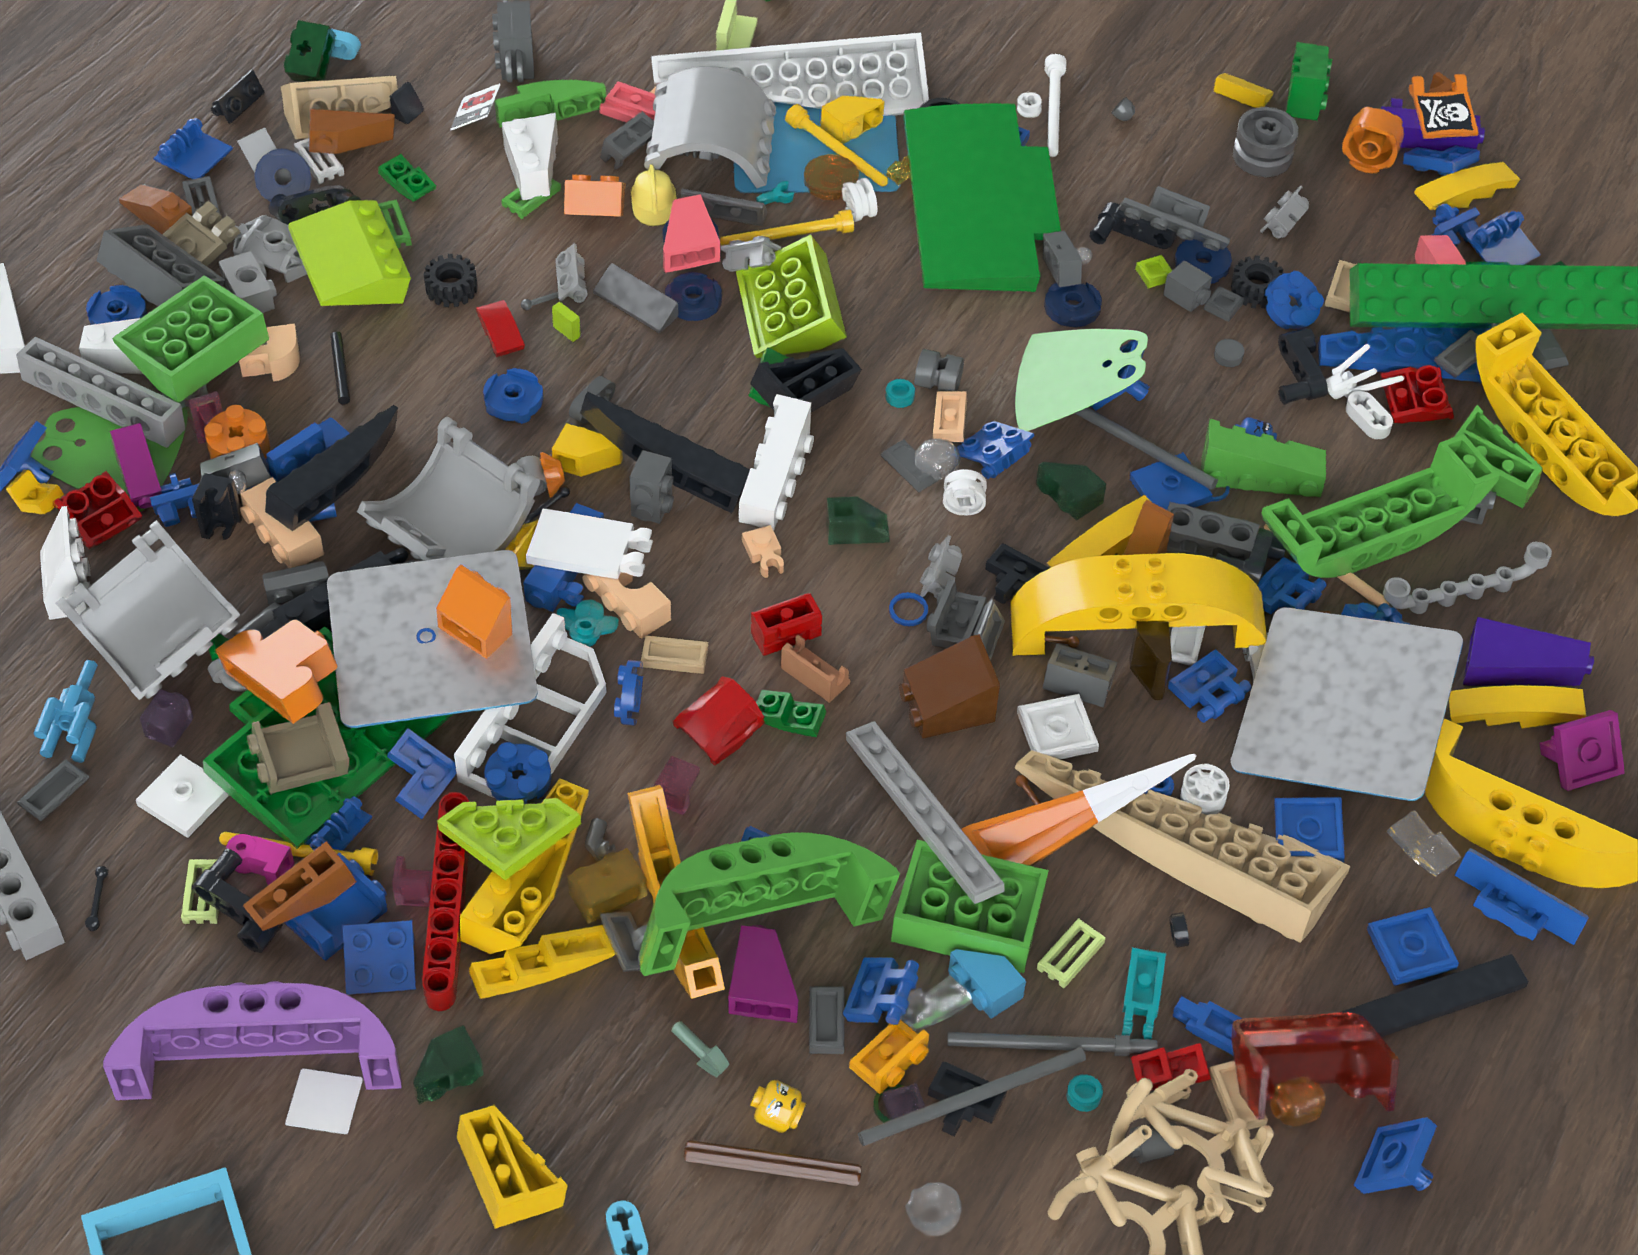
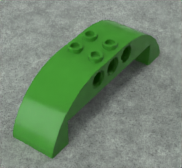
[1261,434,1500,578]
[640,833,900,976]

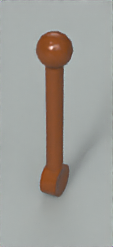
[1045,635,1080,648]
[1015,775,1041,805]

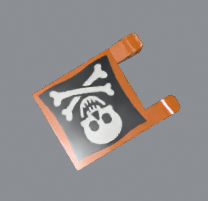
[1409,74,1479,139]

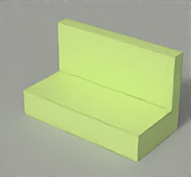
[716,0,758,51]

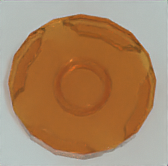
[803,154,859,201]

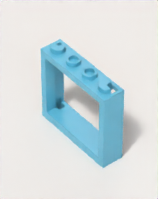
[81,1167,252,1255]

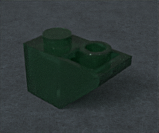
[1036,462,1106,521]
[826,496,890,545]
[413,1025,484,1104]

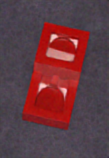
[476,300,525,357]
[1131,1043,1212,1091]

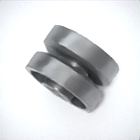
[1233,107,1298,177]

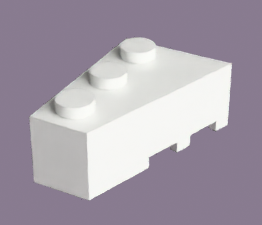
[502,113,558,201]

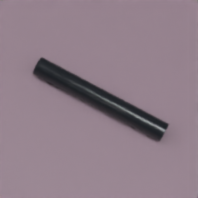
[330,331,350,405]

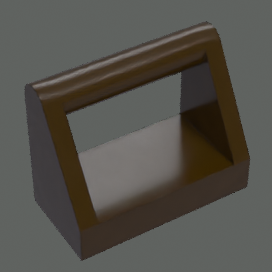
[1129,621,1172,700]

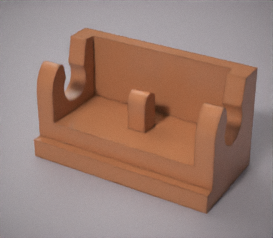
[781,635,850,703]

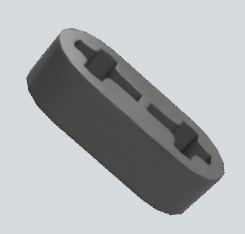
[569,376,616,424]

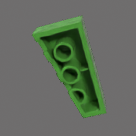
[1201,419,1326,497]

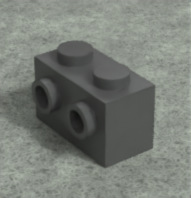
[630,450,674,524]

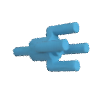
[34,660,97,763]

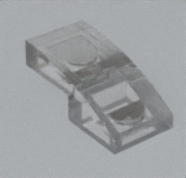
[1387,810,1461,876]
[901,975,973,1031]

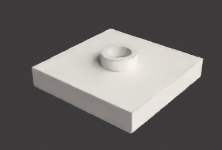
[1017,694,1099,759]
[136,754,229,838]

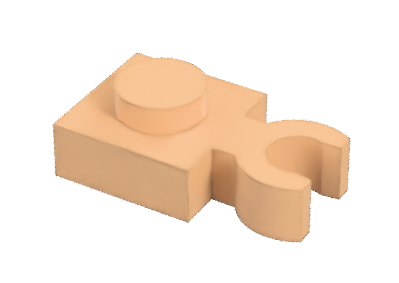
[742,525,784,578]

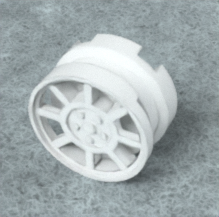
[842,178,877,222]
[943,469,987,515]
[1180,764,1230,815]

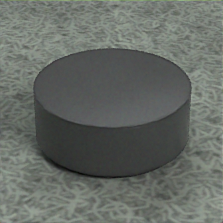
[1214,339,1244,367]

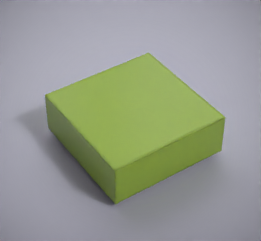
[1136,255,1173,288]
[552,302,580,342]

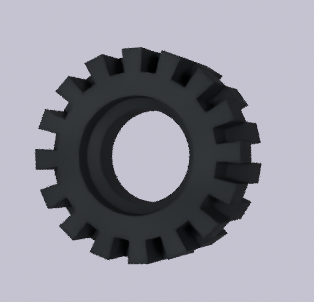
[424,254,477,307]
[1231,255,1285,309]

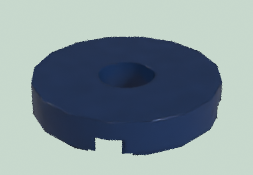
[254,148,312,202]
[1174,239,1232,284]
[665,272,722,321]
[1044,282,1102,328]

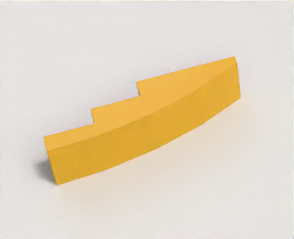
[1414,162,1520,210]
[1047,495,1151,568]
[1449,685,1587,729]
[469,925,615,999]

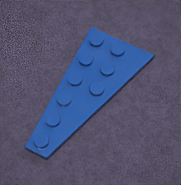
[1318,327,1492,382]

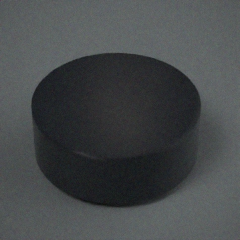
[1169,912,1189,948]

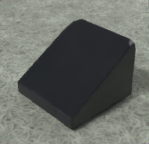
[390,81,424,124]

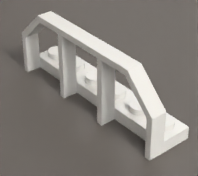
[454,613,606,798]

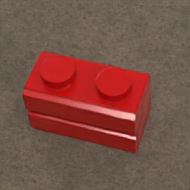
[751,593,822,656]

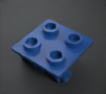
[153,118,233,179]
[1464,211,1541,265]
[952,421,1034,479]
[304,796,372,851]
[343,920,416,995]

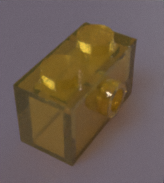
[567,848,647,924]

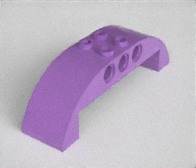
[103,981,402,1100]

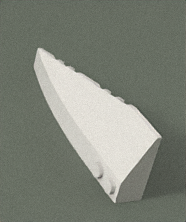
[651,33,929,116]

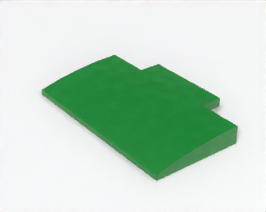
[903,103,1061,292]
[203,627,453,849]

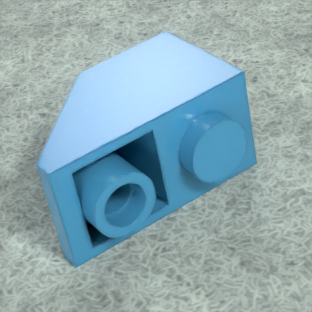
[948,949,1026,1019]

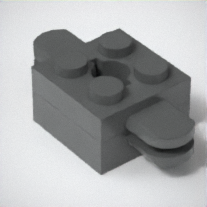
[492,0,534,83]

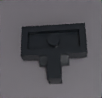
[985,543,1050,604]
[927,1061,1007,1137]

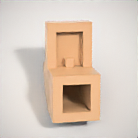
[239,323,300,382]

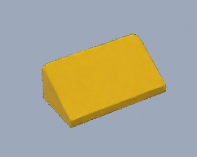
[1213,73,1274,108]

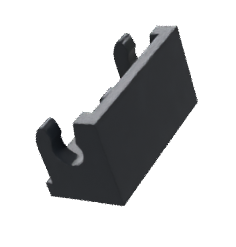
[192,473,242,540]

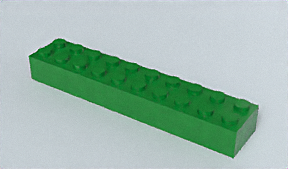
[1349,263,1638,330]

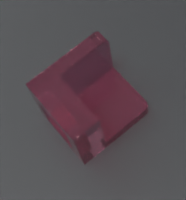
[654,756,700,815]
[392,856,433,907]

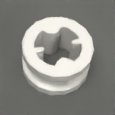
[1017,92,1042,118]

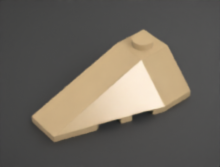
[281,76,397,139]

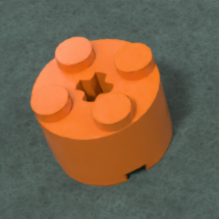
[1342,107,1404,173]
[204,405,271,459]

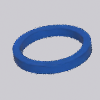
[889,592,928,626]

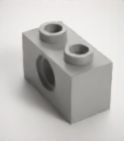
[219,251,277,313]

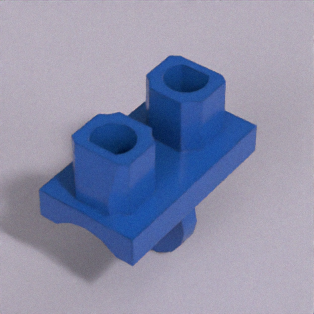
[1429,204,1480,247]
[150,473,199,527]

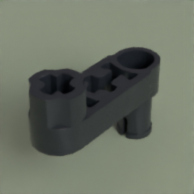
[268,185,361,225]
[1089,202,1177,249]
[1278,328,1328,405]
[1216,528,1286,586]
[192,848,283,953]

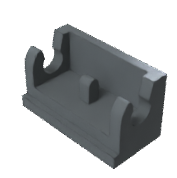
[600,111,654,169]
[1043,644,1117,707]

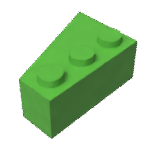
[1455,405,1543,508]

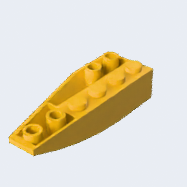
[460,778,589,954]

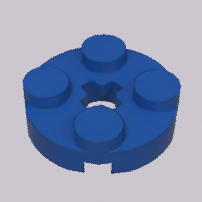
[1265,271,1324,330]
[86,285,147,325]
[483,368,544,424]
[614,660,643,726]
[484,742,551,804]

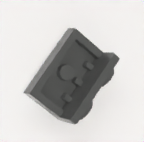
[262,561,329,605]
[927,580,987,648]

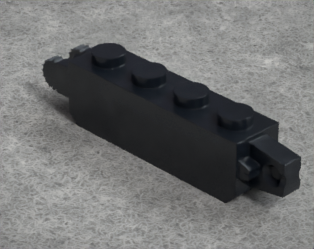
[259,548,415,640]

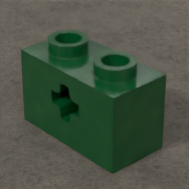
[284,20,336,82]

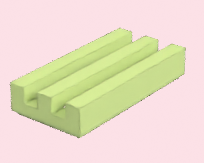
[181,859,219,924]
[1037,918,1106,988]

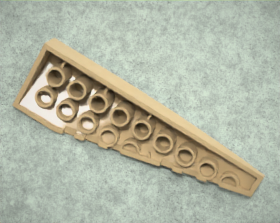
[1015,750,1350,943]

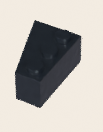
[750,348,862,413]

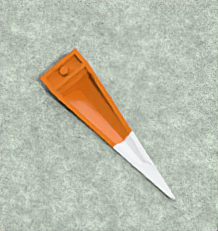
[961,754,1196,866]

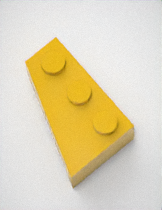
[457,1105,568,1229]

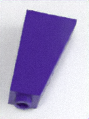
[1463,617,1594,686]

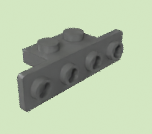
[1118,186,1231,251]

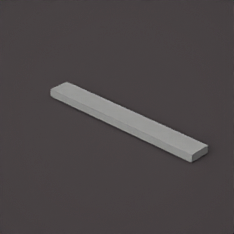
[846,721,1005,904]

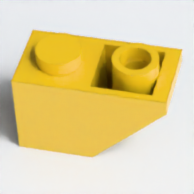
[820,95,885,144]
[552,423,623,477]

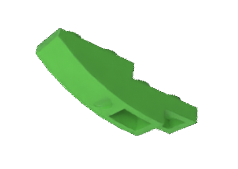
[495,80,606,127]

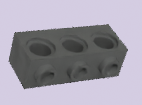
[1167,502,1260,561]

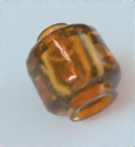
[1270,1077,1326,1127]

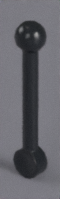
[523,486,570,525]
[85,866,108,931]

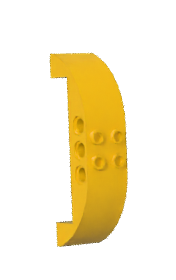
[1476,312,1638,516]
[1010,553,1267,656]
[1425,718,1638,888]

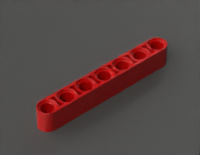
[422,792,469,1011]

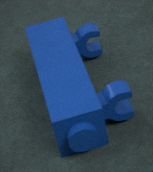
[523,503,604,612]

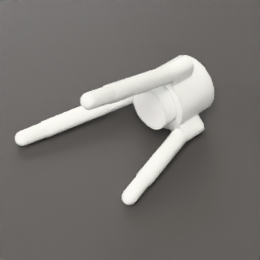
[1326,344,1404,400]

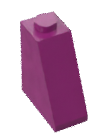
[110,423,162,509]
[728,925,799,1023]

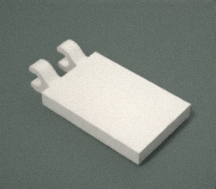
[526,508,653,579]

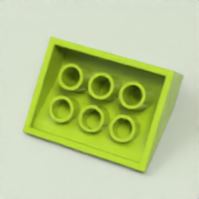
[288,200,411,306]
[736,234,847,358]

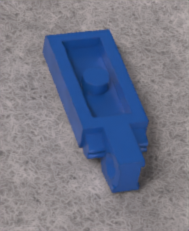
[1172,996,1271,1067]

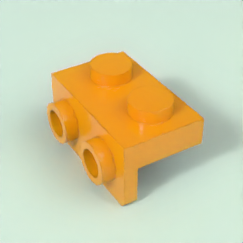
[849,1019,929,1094]

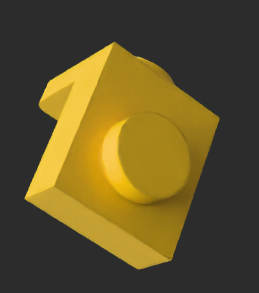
[6,470,64,515]

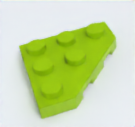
[437,798,581,880]

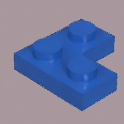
[1403,145,1480,176]
[387,729,457,819]

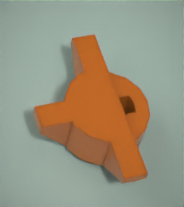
[540,452,565,497]

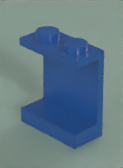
[284,852,388,961]

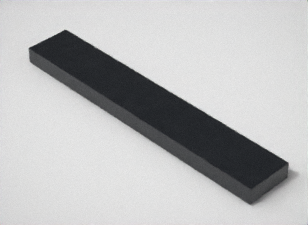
[1328,954,1529,1050]

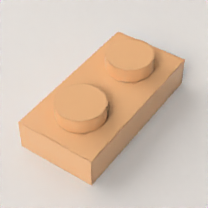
[933,391,967,442]

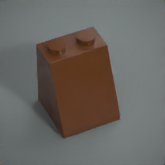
[899,634,1000,739]

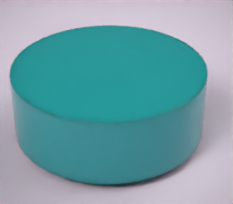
[885,379,915,408]
[1066,1074,1103,1112]

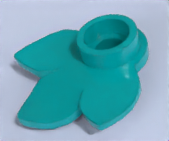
[556,599,619,647]

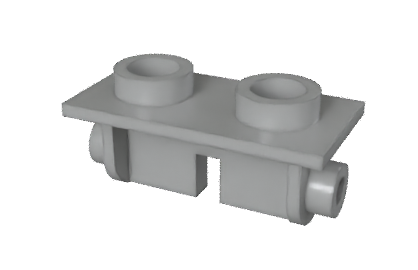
[1260,185,1309,238]
[720,236,781,272]
[555,243,588,303]
[920,535,963,599]

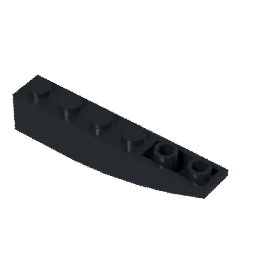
[580,392,750,513]
[265,405,398,531]

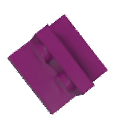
[1539,710,1625,791]

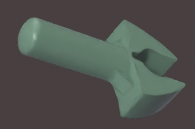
[671,1021,730,1077]

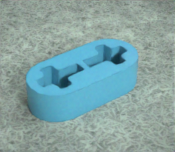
[331,29,361,60]
[606,1201,649,1255]

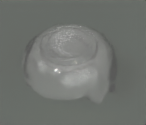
[915,438,961,481]
[905,1182,962,1236]

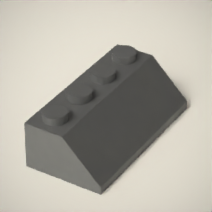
[97,224,225,306]

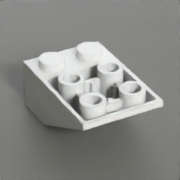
[40,506,91,620]

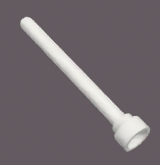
[1045,54,1066,157]

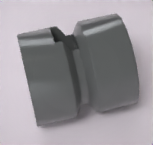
[914,349,964,391]

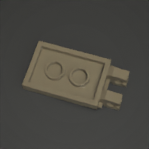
[162,201,241,266]

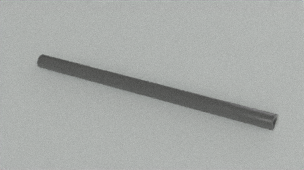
[1075,408,1218,490]
[858,1047,1086,1146]

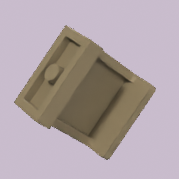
[247,702,349,794]

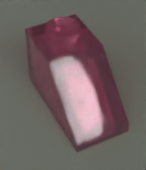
[184,391,223,444]

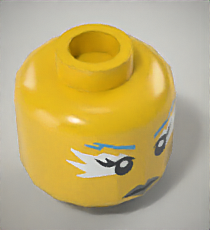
[750,1080,806,1133]

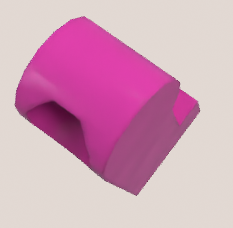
[226,834,295,885]

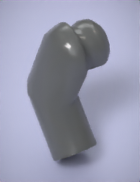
[585,818,616,863]

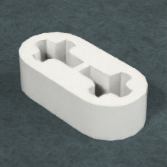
[1346,391,1393,439]

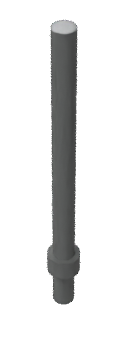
[947,1032,1158,1056]

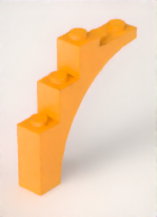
[627,785,725,999]

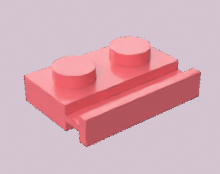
[600,81,656,123]

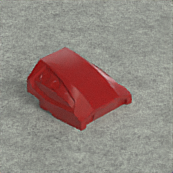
[1381,365,1454,424]
[53,471,142,549]
[673,676,764,766]

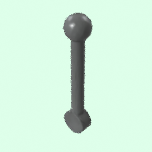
[521,292,559,310]

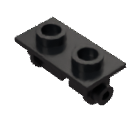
[211,69,265,124]

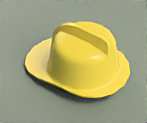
[631,165,676,226]

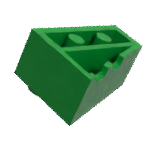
[1286,42,1332,121]

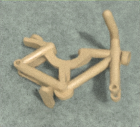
[1106,1069,1274,1223]
[1048,1125,1216,1255]

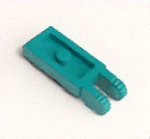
[1122,947,1166,1040]

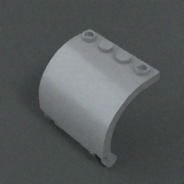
[644,66,776,188]
[357,417,540,561]
[56,520,240,700]

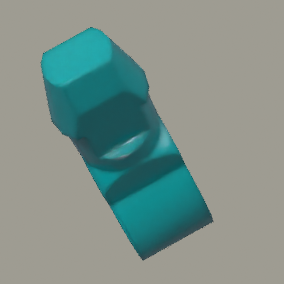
[756,181,794,205]

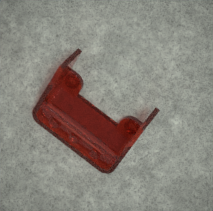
[1231,1013,1399,1120]

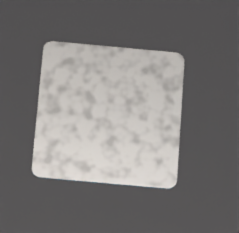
[327,550,538,728]
[1231,608,1463,801]

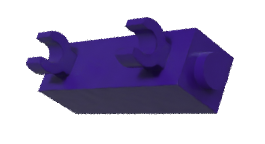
[1381,98,1485,151]

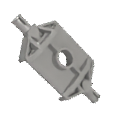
[233,215,307,283]

